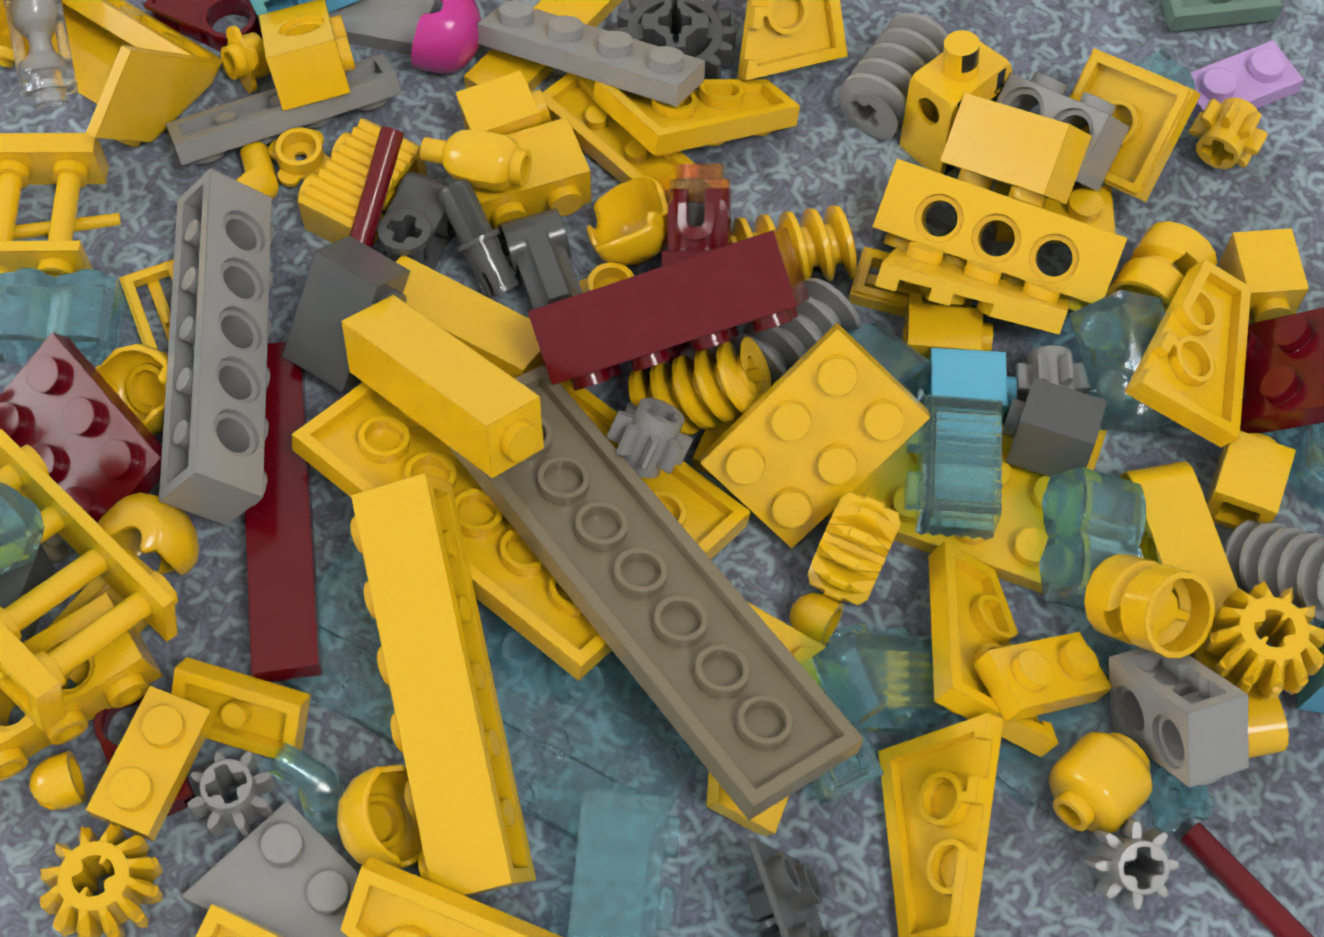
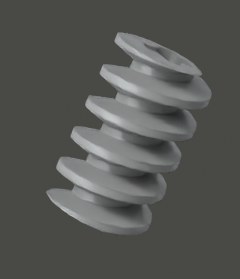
[838,13,948,140]
[729,278,862,385]
[1224,520,1324,622]

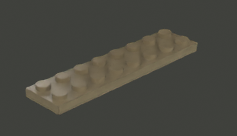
[448,365,864,820]

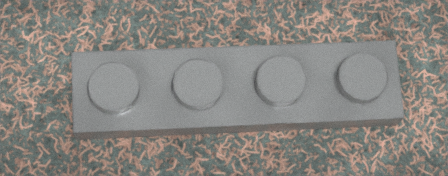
[477,0,705,107]
[165,53,402,165]

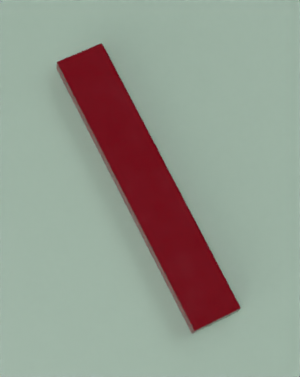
[245,341,323,682]

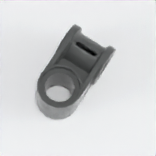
[377,171,456,270]

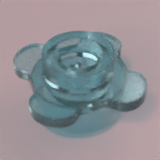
[1147,766,1215,834]

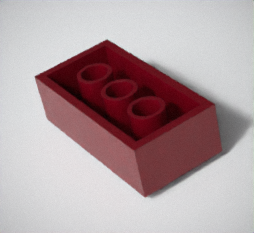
[527,227,810,391]

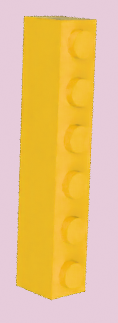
[350,473,536,897]

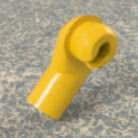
[236,142,279,200]

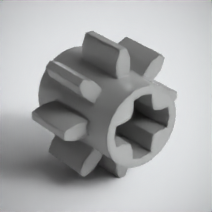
[1015,345,1091,402]
[607,398,693,478]
[187,751,276,839]
[1084,818,1179,910]

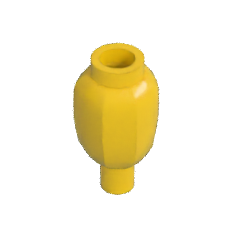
[420,130,532,191]

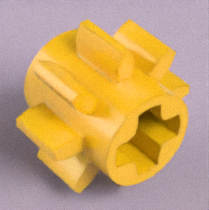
[1189,97,1268,169]

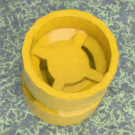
[1107,221,1217,335]
[1084,554,1215,658]

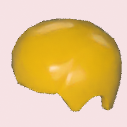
[586,177,670,265]
[95,344,168,436]
[97,493,200,575]
[337,765,422,869]

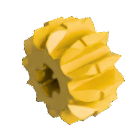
[808,492,901,606]
[1204,581,1324,702]
[39,823,163,937]

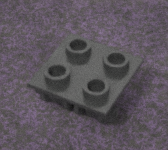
[743,839,837,937]

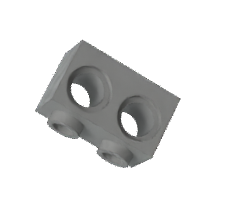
[996,71,1130,192]
[1109,648,1249,788]

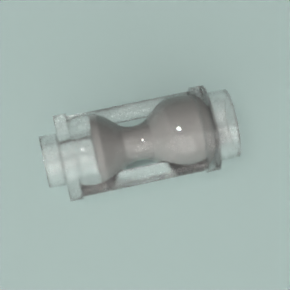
[3,0,79,109]

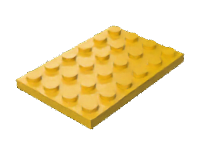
[292,360,751,681]

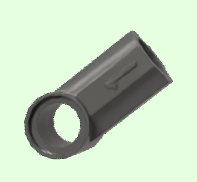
[498,208,583,310]

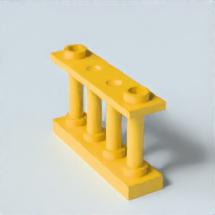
[0,133,109,287]
[0,429,178,732]

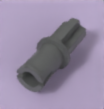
[439,179,519,298]

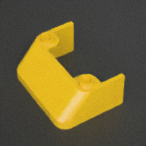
[0,0,222,147]

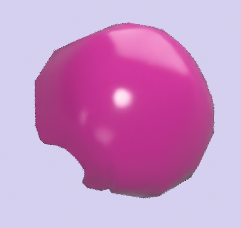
[411,0,481,74]

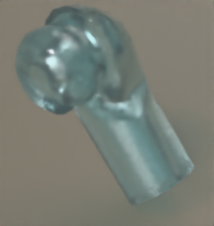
[268,742,345,835]

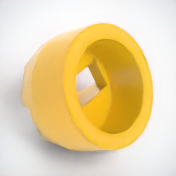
[789,593,844,646]
[29,751,87,811]

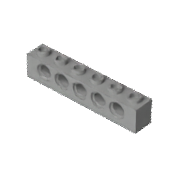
[159,168,274,525]

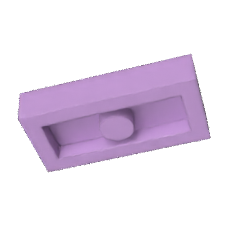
[1177,40,1304,118]

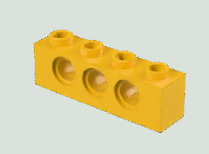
[872,159,1127,314]
[0,592,163,781]

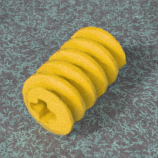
[731,205,857,282]
[628,336,772,436]

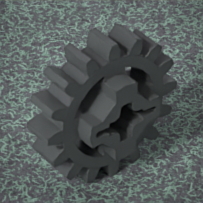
[614,0,736,89]

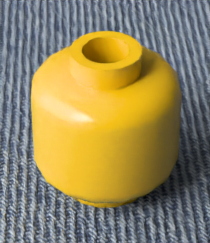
[1048,732,1153,834]

